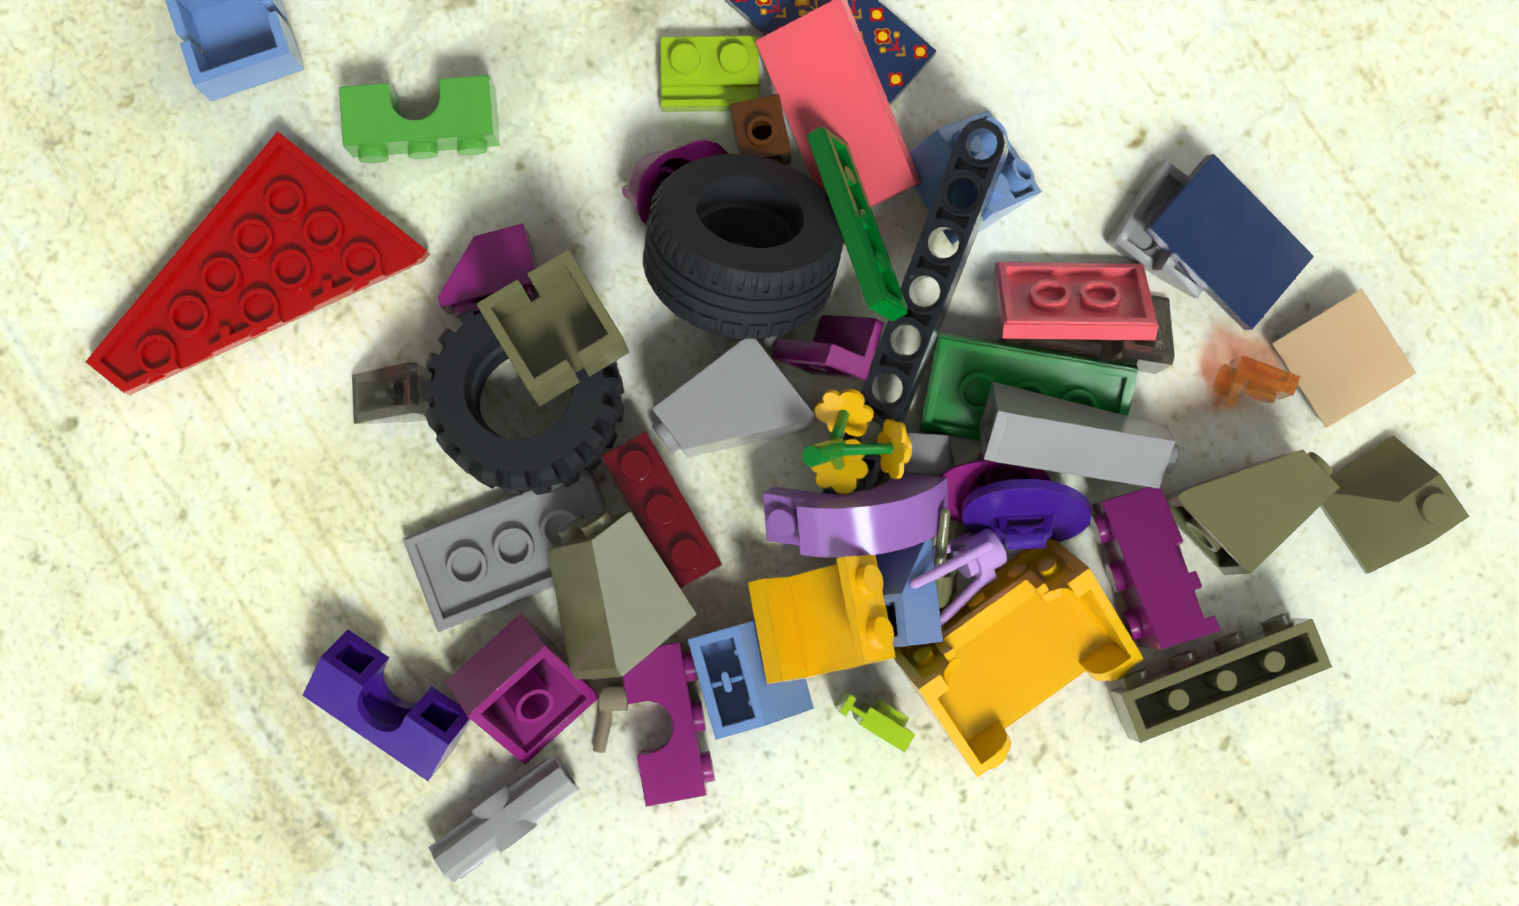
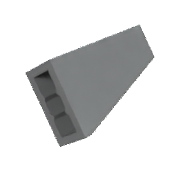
[978,382,1179,488]

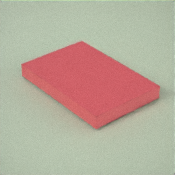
[994,262,1158,340]

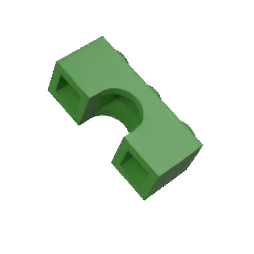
[339,75,500,163]

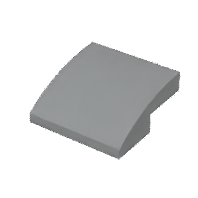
[1106,160,1203,298]

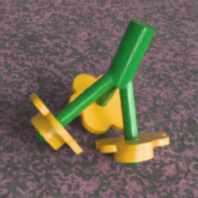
[802,389,912,495]

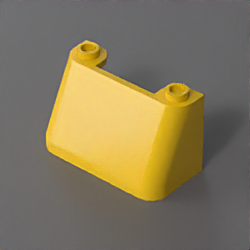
[894,539,1144,777]

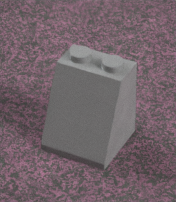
[652,339,815,458]

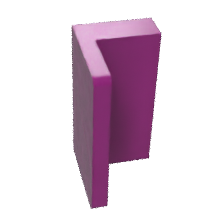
[772,315,884,380]

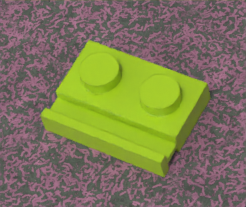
[660,36,759,112]
[835,690,916,753]

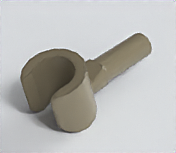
[593,682,628,753]

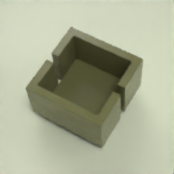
[477,249,630,406]

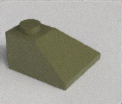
[1320,436,1470,574]

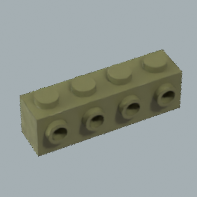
[1109,612,1332,743]

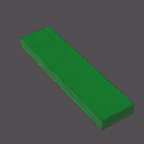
[806,126,908,322]

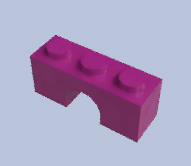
[623,642,716,807]

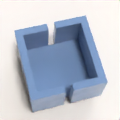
[165,0,304,102]

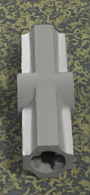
[428,754,580,883]

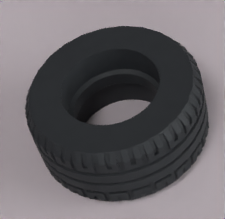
[642,154,844,339]

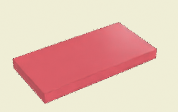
[755,0,922,207]

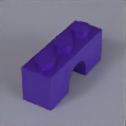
[302,629,471,781]

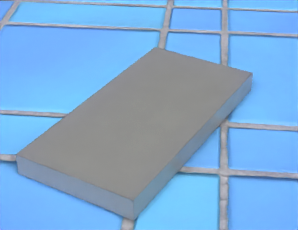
[402,467,610,632]

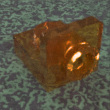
[1213,355,1300,409]

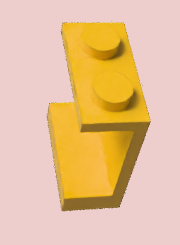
[748,555,896,684]

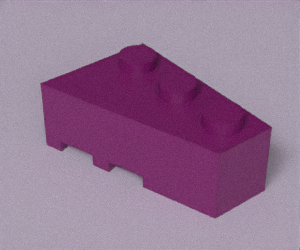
[1090,486,1221,650]

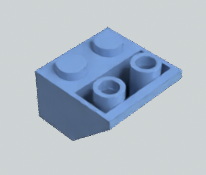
[909,110,1042,245]
[876,539,943,647]
[688,620,814,740]

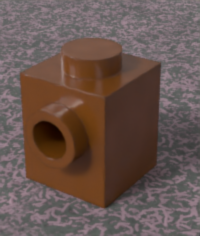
[730,94,791,165]

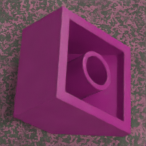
[445,613,599,765]

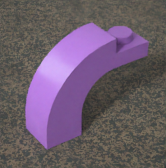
[763,473,948,558]

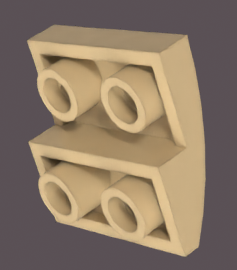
[1272,288,1416,428]

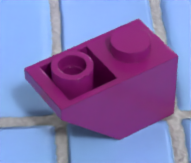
[438,223,538,319]

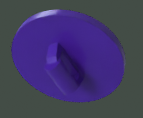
[962,479,1091,550]

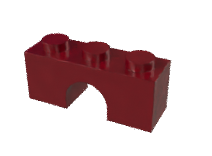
[601,431,723,589]

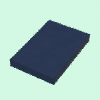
[1143,154,1314,330]

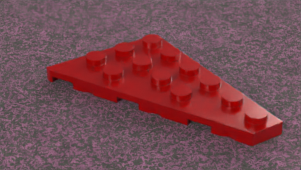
[85,131,430,395]

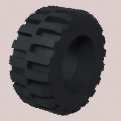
[422,293,625,495]

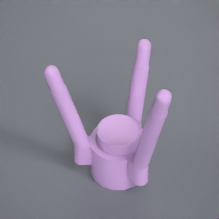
[910,528,1007,627]

